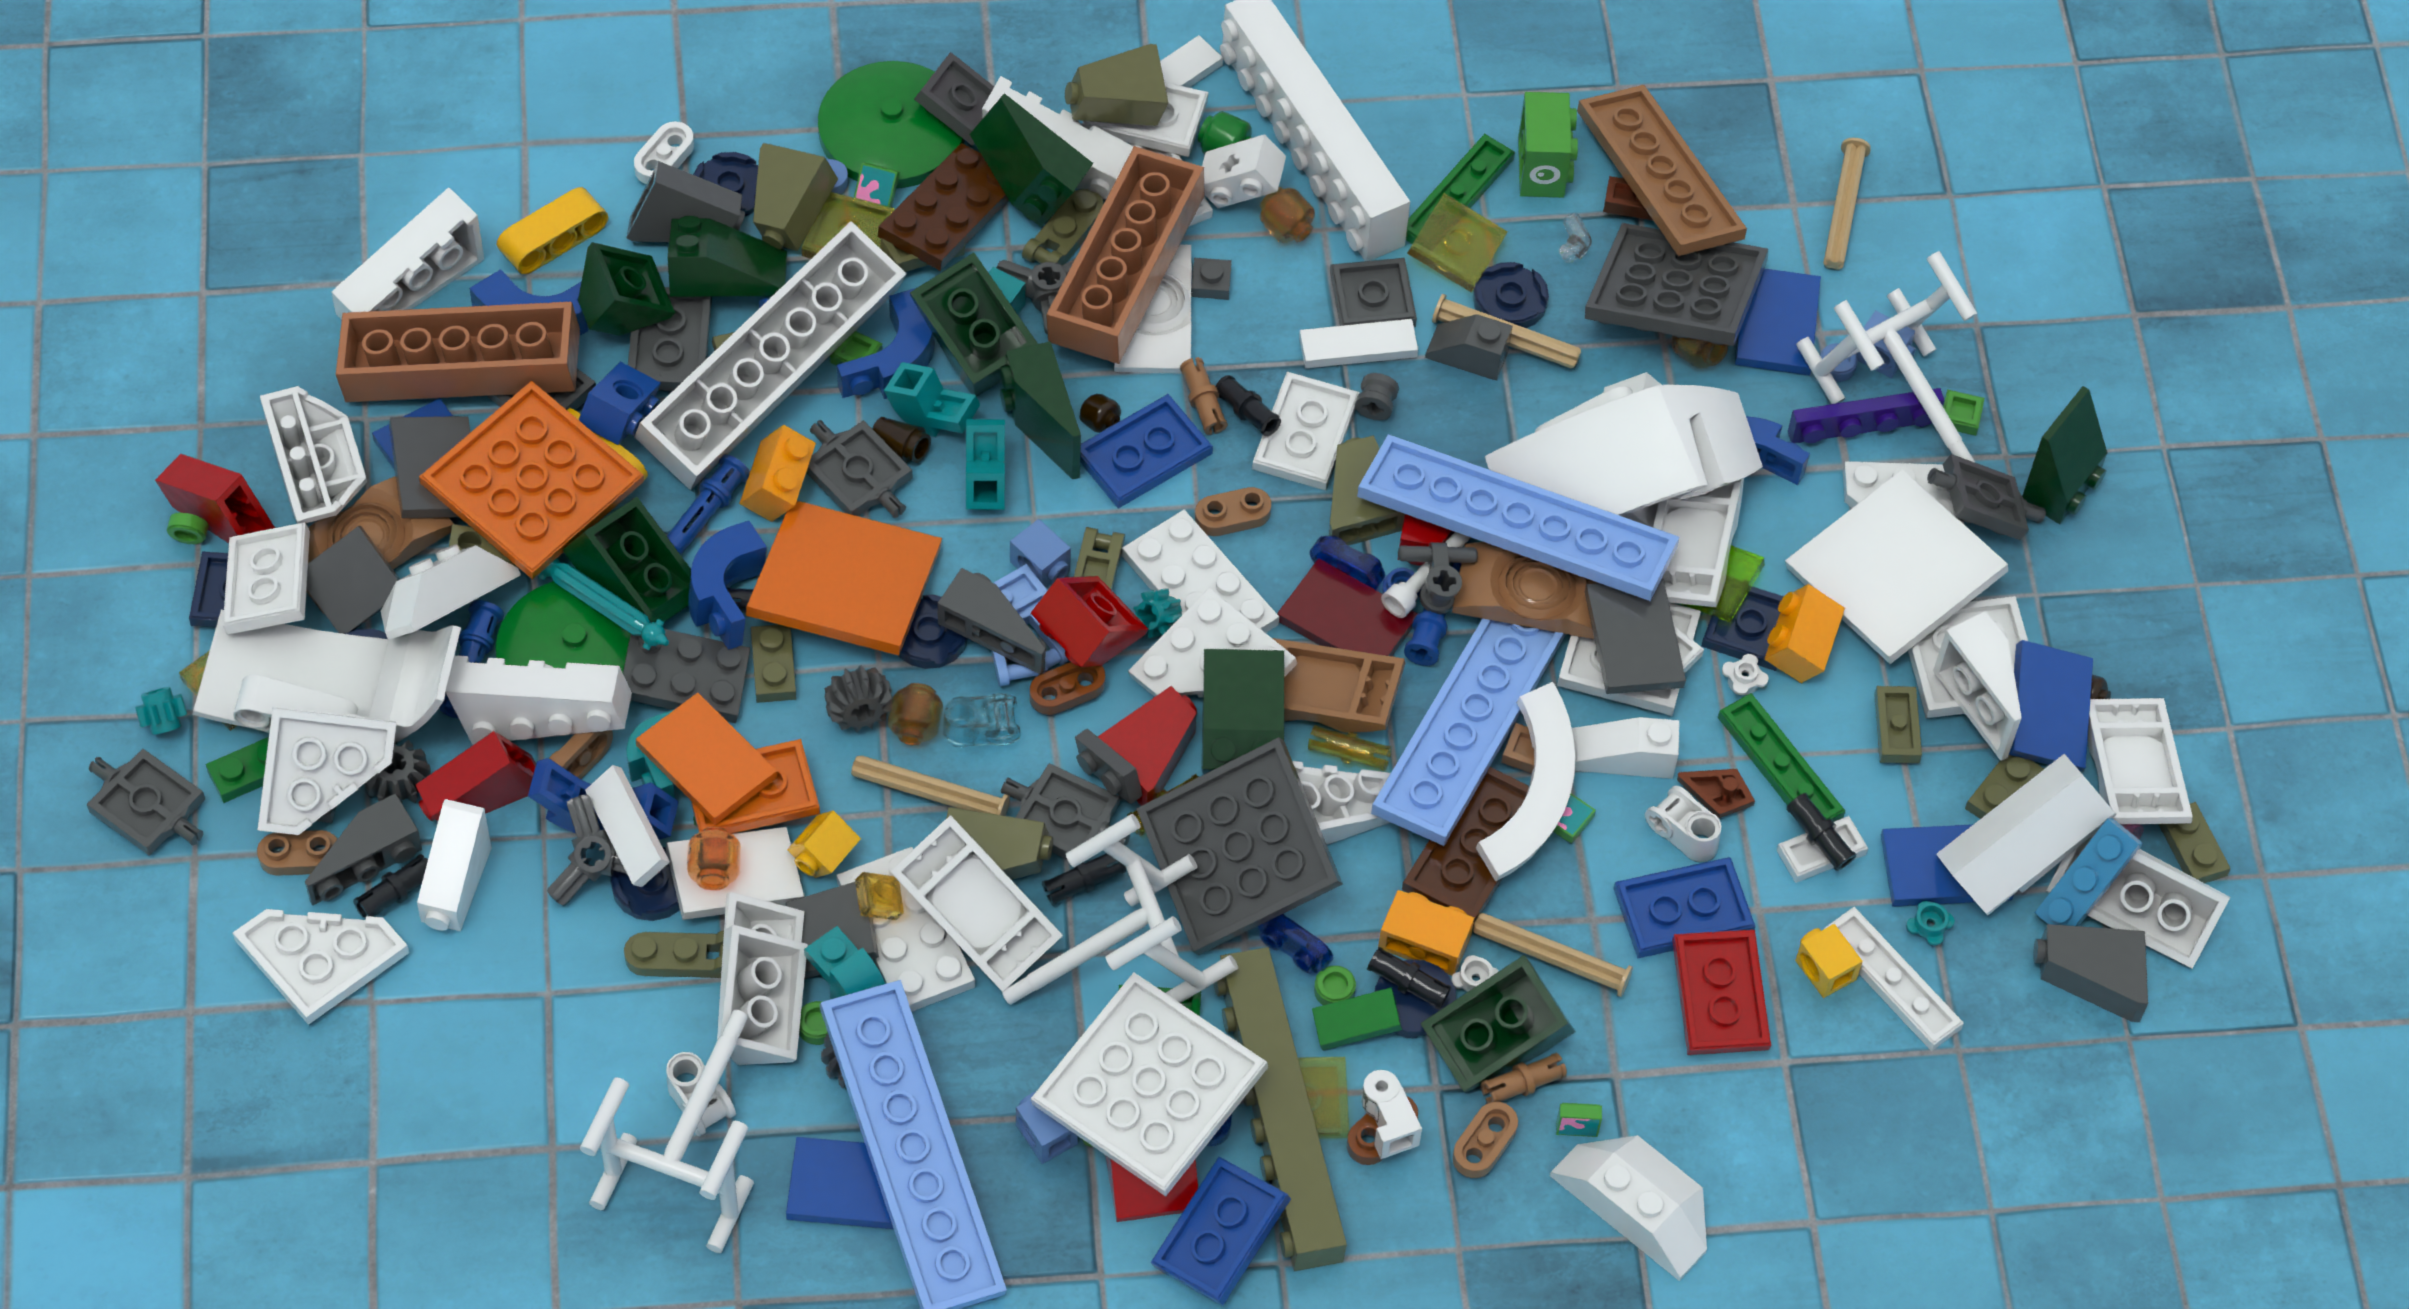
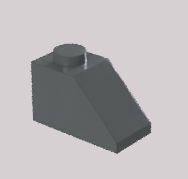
[1425,314,1513,381]

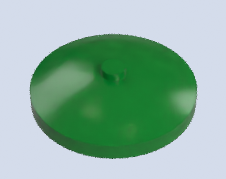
[818,61,965,188]
[496,581,631,702]

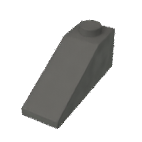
[938,568,1046,675]

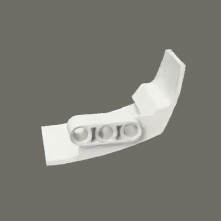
[1485,385,1763,516]
[192,609,461,742]

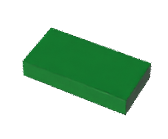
[1312,987,1402,1051]

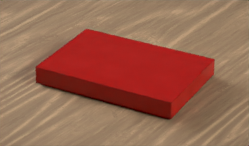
[1672,930,1771,1055]

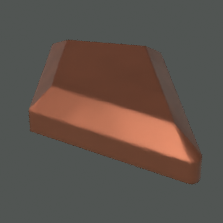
[1677,769,1755,818]

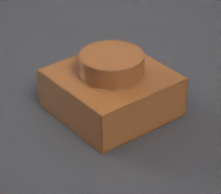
[1501,723,1534,773]

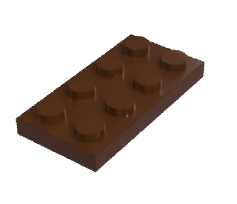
[877,143,1009,271]
[1402,767,1529,926]

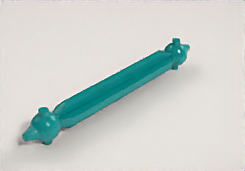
[538,558,669,650]

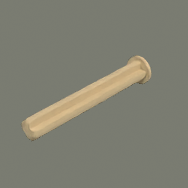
[1823,138,1871,270]
[1432,294,1581,369]
[851,756,1010,816]
[1473,913,1633,997]

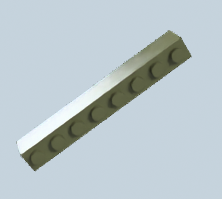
[1214,947,1347,1271]

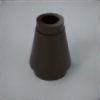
[872,417,931,463]

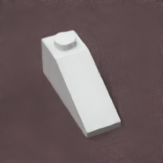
[1572,717,1679,779]

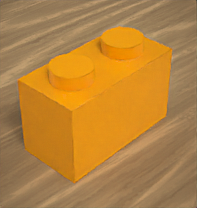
[739,424,816,522]
[1764,584,1845,683]
[1378,890,1475,976]

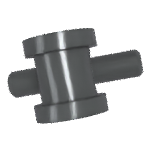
[1398,542,1478,614]

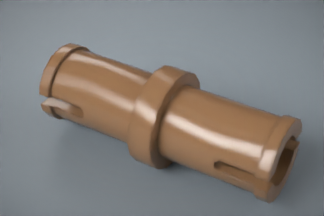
[1180,357,1228,435]
[1481,1053,1567,1103]

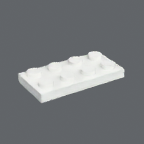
[1122,510,1279,633]
[836,847,975,1012]

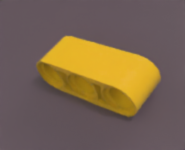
[496,187,609,274]

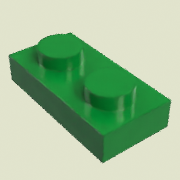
[205,737,269,803]

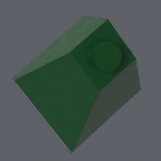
[578,242,675,336]

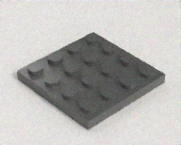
[1585,223,1768,346]
[1136,737,1343,955]

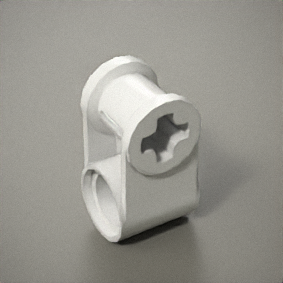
[1645,785,1722,862]
[666,1052,736,1137]

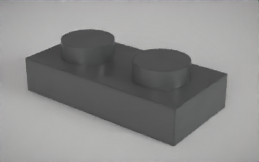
[1075,729,1143,804]

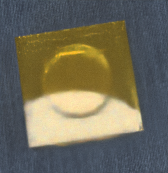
[855,872,904,920]

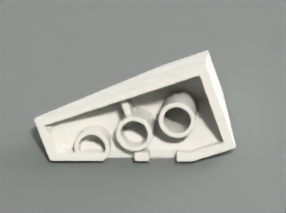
[1293,761,1391,845]

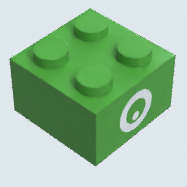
[1518,92,1578,198]

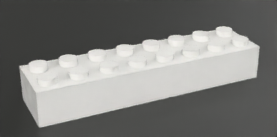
[1220,0,1410,261]
[634,221,907,490]

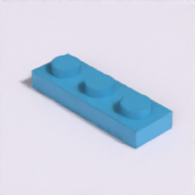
[2034,818,2143,926]

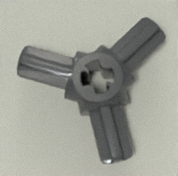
[996,258,1075,334]
[547,795,627,905]

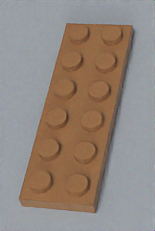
[1577,85,1747,256]

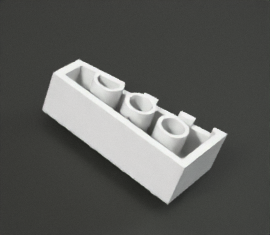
[982,76,1134,199]
[331,187,484,320]
[446,655,632,745]

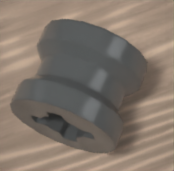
[1355,373,1399,420]

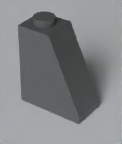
[626,161,745,242]
[2033,924,2148,1022]

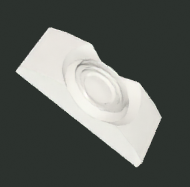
[1114,244,1192,374]
[1653,478,1744,607]
[2088,698,2193,824]
[890,815,1063,992]

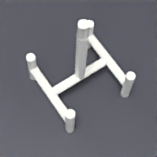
[1796,251,1978,462]
[1002,814,1238,1005]
[580,1010,754,1253]

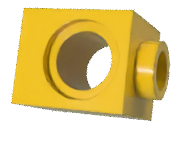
[787,810,861,878]
[1795,924,1863,998]

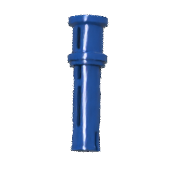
[667,454,750,556]
[1404,563,1461,666]
[439,600,504,718]

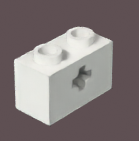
[1202,134,1286,208]

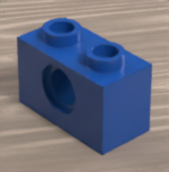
[579,361,661,445]

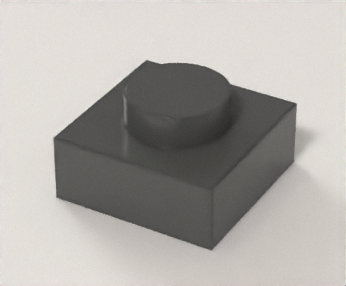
[1191,258,1232,300]

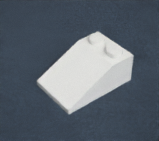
[1933,610,2022,761]

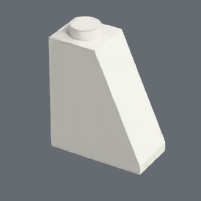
[417,799,492,931]

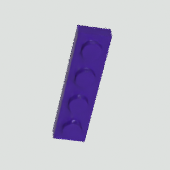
[1788,388,1944,443]

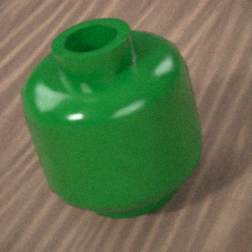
[1198,111,1252,155]

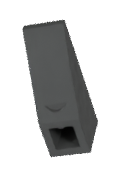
[305,794,422,906]

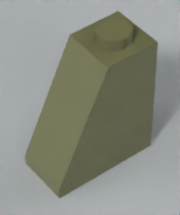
[1065,44,1169,126]
[753,143,838,251]
[1328,435,1405,551]
[946,807,1053,880]

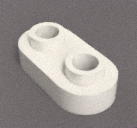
[634,121,694,184]

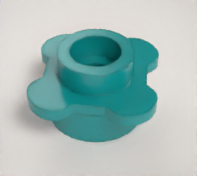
[1906,901,1955,946]

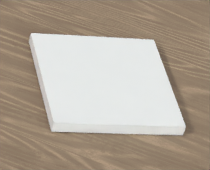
[1785,469,2009,664]
[1031,972,1268,1196]

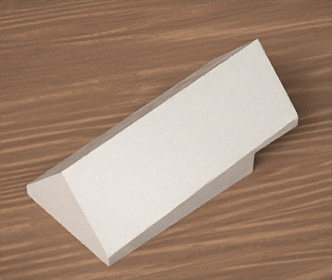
[1936,754,2117,915]
[2046,832,2230,969]
[717,892,808,1065]

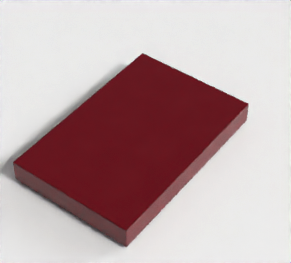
[1277,558,1418,657]

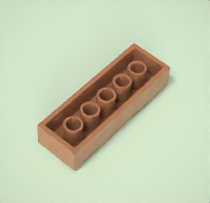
[1046,146,1205,364]
[336,302,580,402]

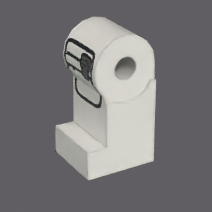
[1361,1070,1422,1159]

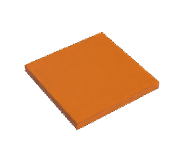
[419,381,644,580]
[746,501,942,656]

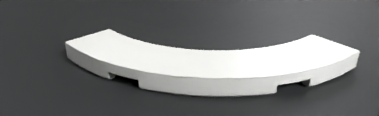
[1476,682,1575,881]

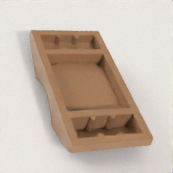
[306,476,454,614]
[1452,542,1598,639]
[1272,638,1405,732]

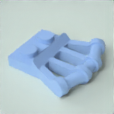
[991,564,1069,687]

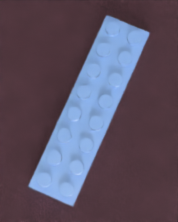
[1357,434,1679,601]
[1371,618,1566,846]
[820,980,1007,1309]

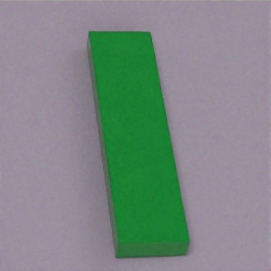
[1406,133,1515,254]
[1718,693,1845,822]

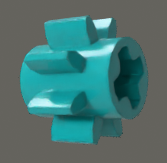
[1133,588,1182,638]
[135,687,187,735]

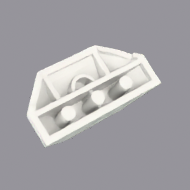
[260,386,367,524]
[381,544,521,640]
[1550,1135,1707,1281]

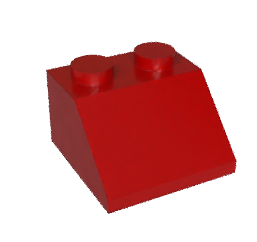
[1031,576,1149,667]
[1105,1155,1198,1222]

